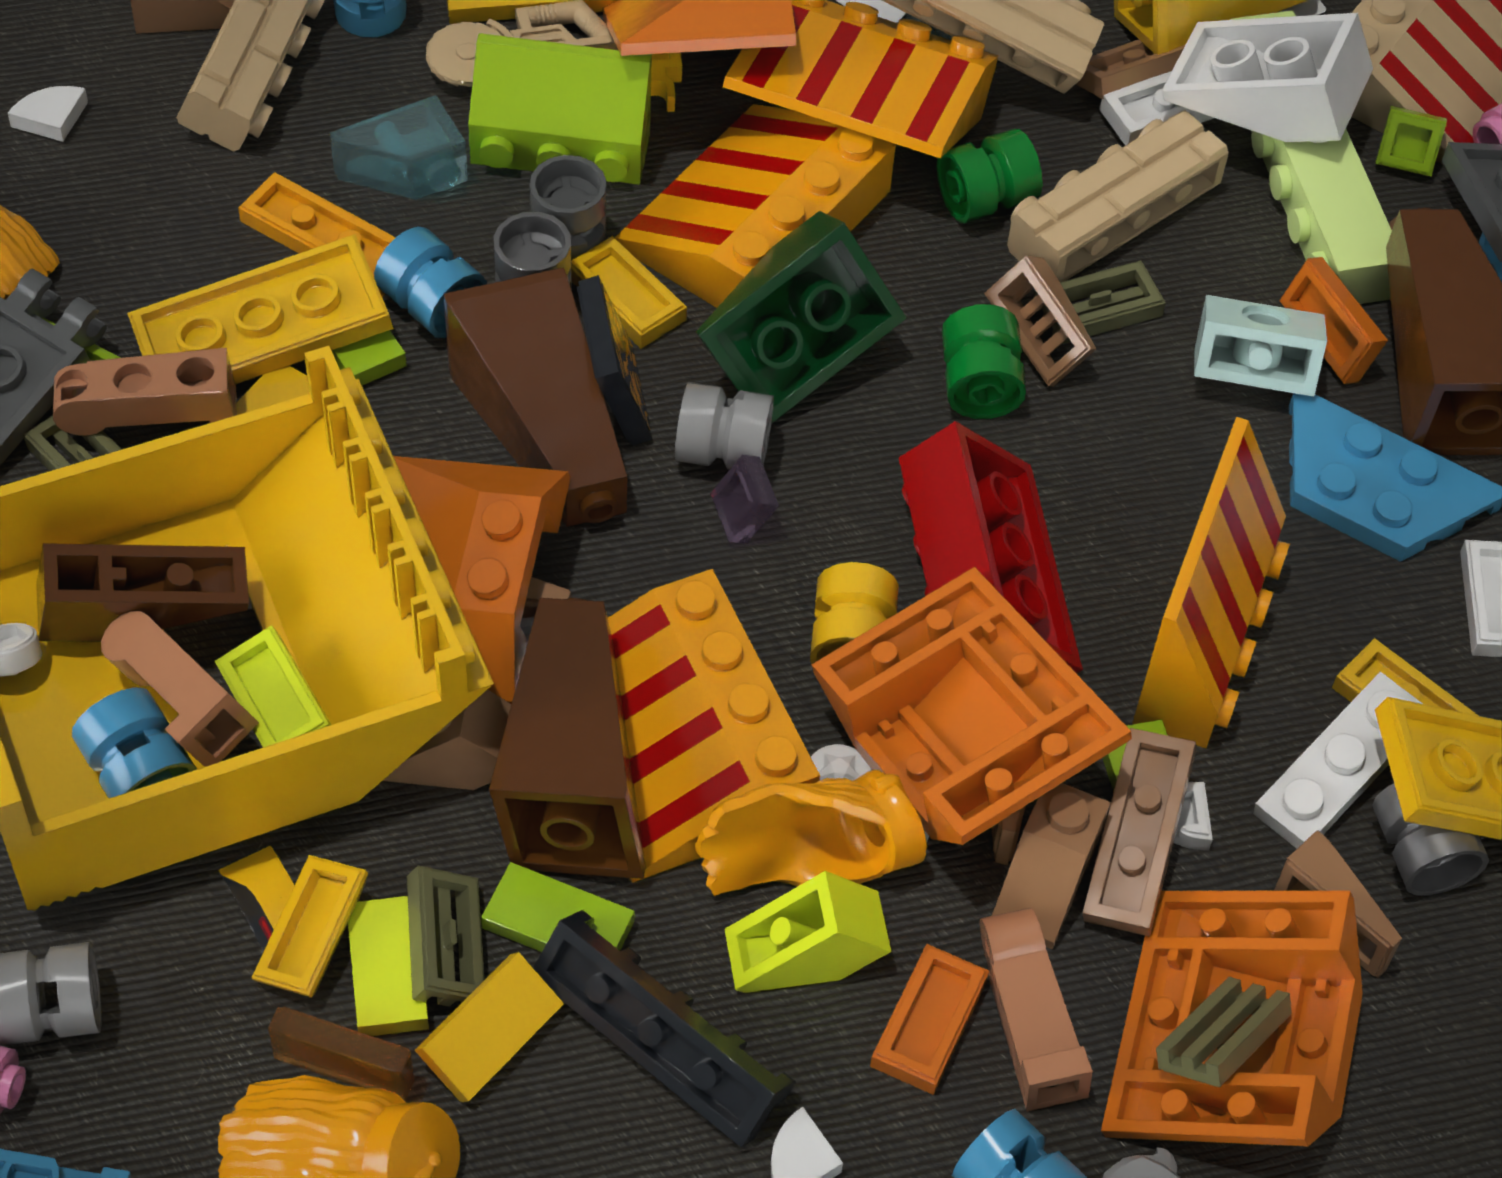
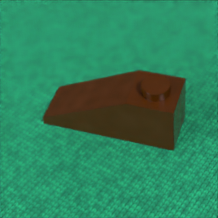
[37,543,249,642]

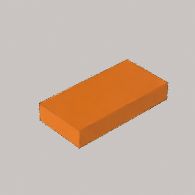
[1279,257,1388,384]
[870,944,990,1095]

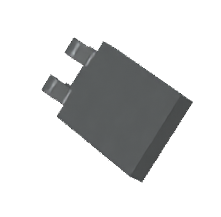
[0,268,107,466]

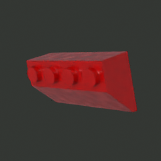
[899,421,1083,674]

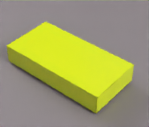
[215,625,332,747]
[348,896,429,1038]

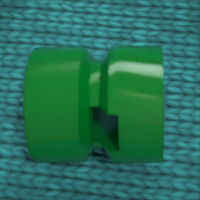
[936,129,1043,223]
[941,304,1026,419]

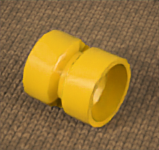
[810,562,899,664]

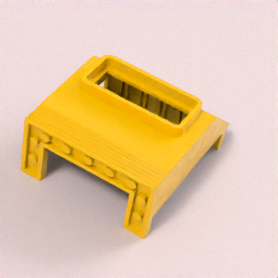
[0,346,494,911]

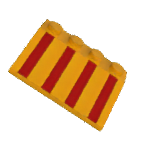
[723,0,999,158]
[615,104,896,308]
[1132,417,1290,748]
[608,569,820,883]

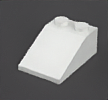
[1161,13,1373,143]

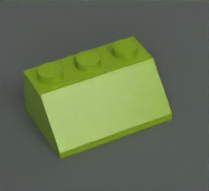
[468,33,652,185]

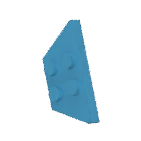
[1289,393,1502,562]

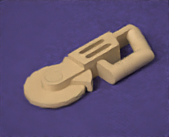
[426,0,618,87]

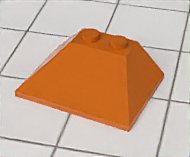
[603,0,796,56]
[393,456,571,704]
[811,567,1132,845]
[1101,890,1363,1147]

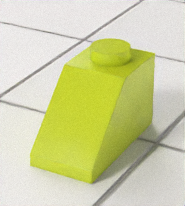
[724,871,891,993]

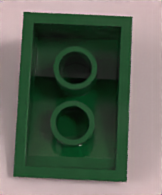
[696,211,907,424]

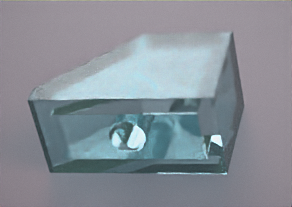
[330,95,468,200]

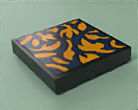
[577,275,653,446]

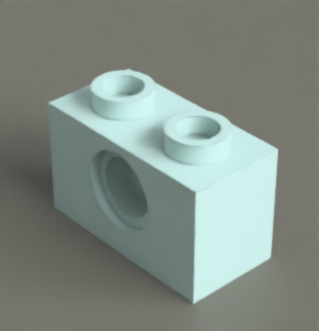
[1194,295,1327,397]

